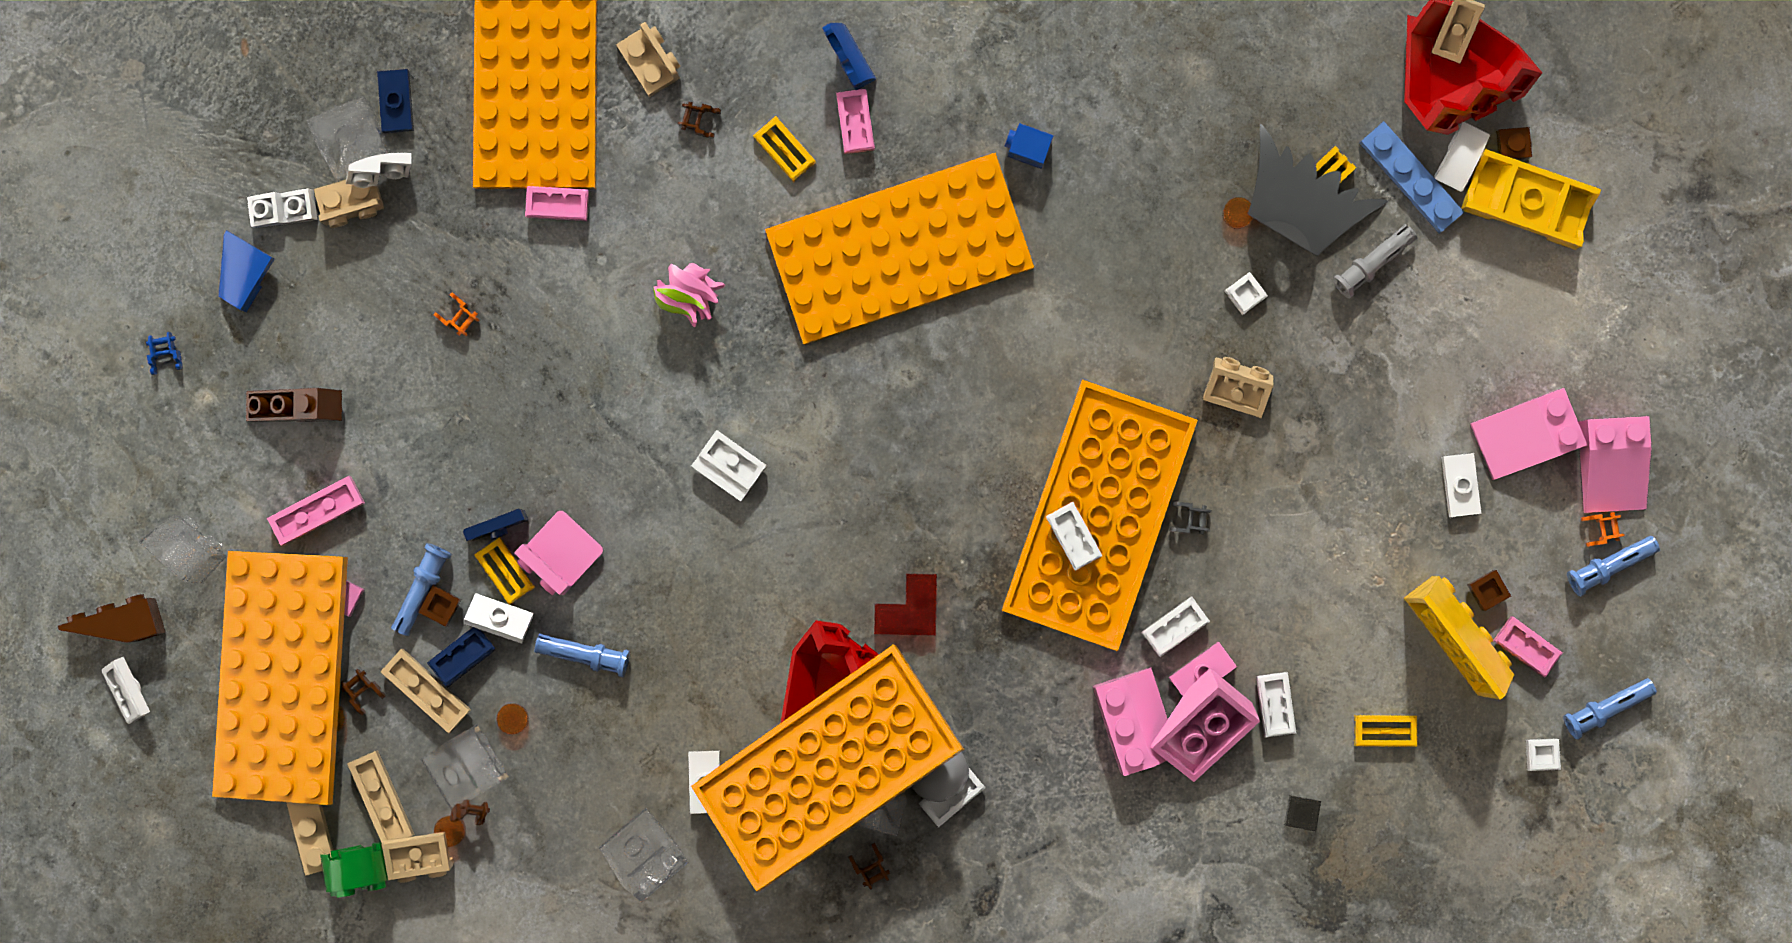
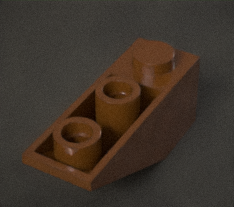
[246,388,342,422]
[58,594,166,643]

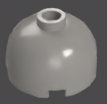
[911,752,969,802]

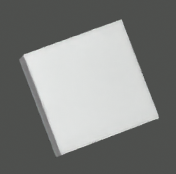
[1224,272,1268,315]
[1526,738,1561,771]

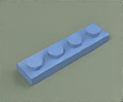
[1359,121,1464,233]

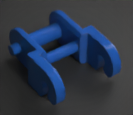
[146,332,183,375]

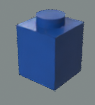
[1004,123,1054,169]

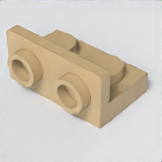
[616,22,680,97]
[313,180,384,228]
[1203,357,1273,418]
[382,832,454,883]

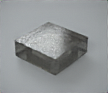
[1284,795,1321,832]

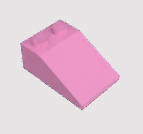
[1470,388,1587,480]
[1578,416,1651,513]
[1151,668,1260,782]

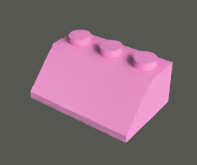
[1093,667,1168,776]

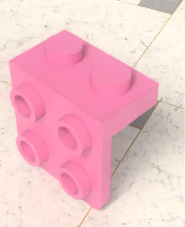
[514,511,603,595]

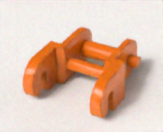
[433,292,480,336]
[1581,512,1625,547]

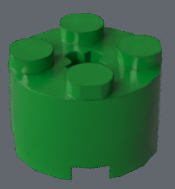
[320,842,388,898]

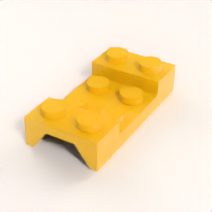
[1461,149,1601,250]

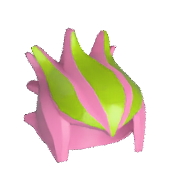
[653,263,725,327]

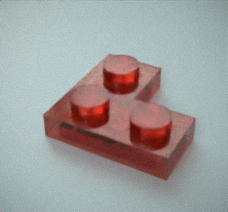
[874,574,937,636]

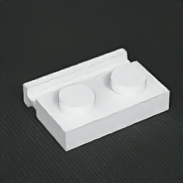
[691,430,767,502]

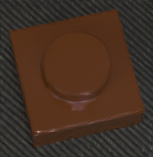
[1496,127,1532,160]
[1467,570,1511,611]
[418,585,462,627]

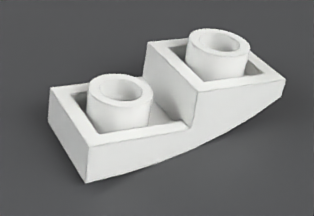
[1434,121,1490,192]
[346,153,411,188]
[247,188,317,228]

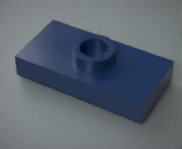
[377,69,414,133]
[463,509,528,542]
[427,627,496,688]

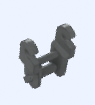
[1169,501,1212,535]

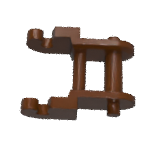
[677,102,721,139]
[341,669,386,716]
[450,799,490,825]
[848,843,890,890]

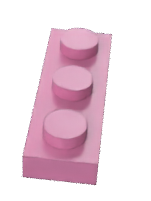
[267,476,365,546]

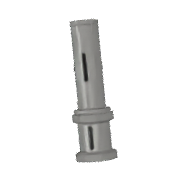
[1333,224,1418,299]

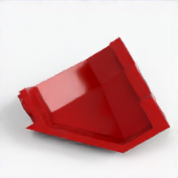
[1404,0,1542,135]
[781,620,879,723]

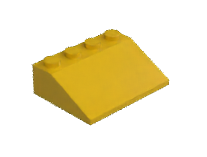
[1404,576,1514,700]

